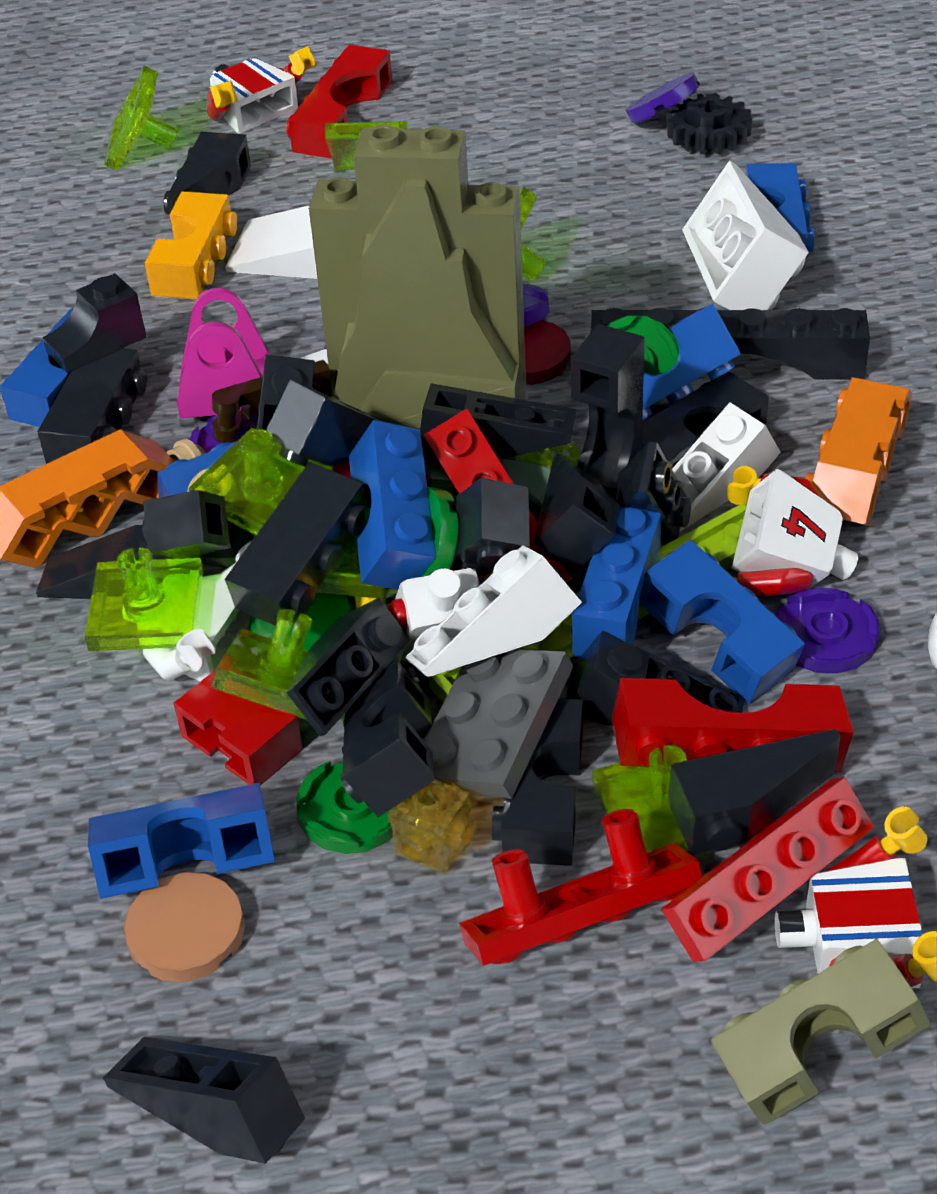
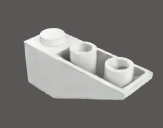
[672,403,781,532]
[406,545,582,677]

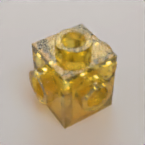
[388,779,476,875]

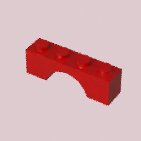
[286,44,393,159]
[612,678,854,772]

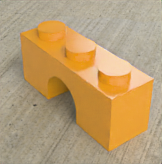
[145,192,237,299]

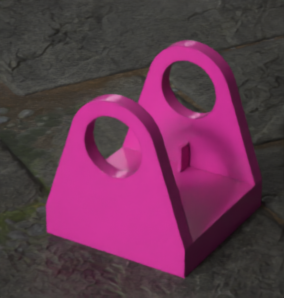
[177,288,271,418]

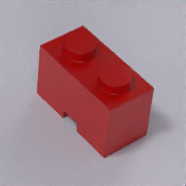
[173,665,303,786]

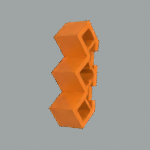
[805,377,913,527]
[0,429,174,568]

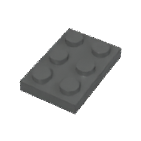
[421,649,573,799]

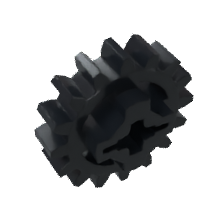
[667,93,752,155]

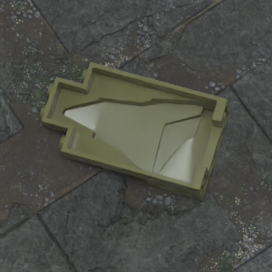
[308,125,527,461]

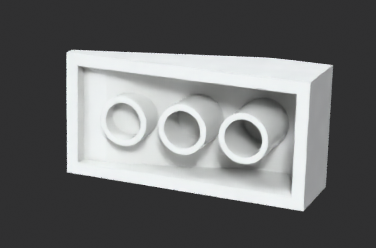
[682,161,809,310]
[225,206,317,279]

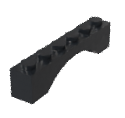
[591,308,870,380]

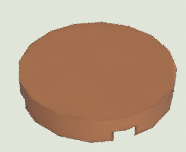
[124,872,245,982]

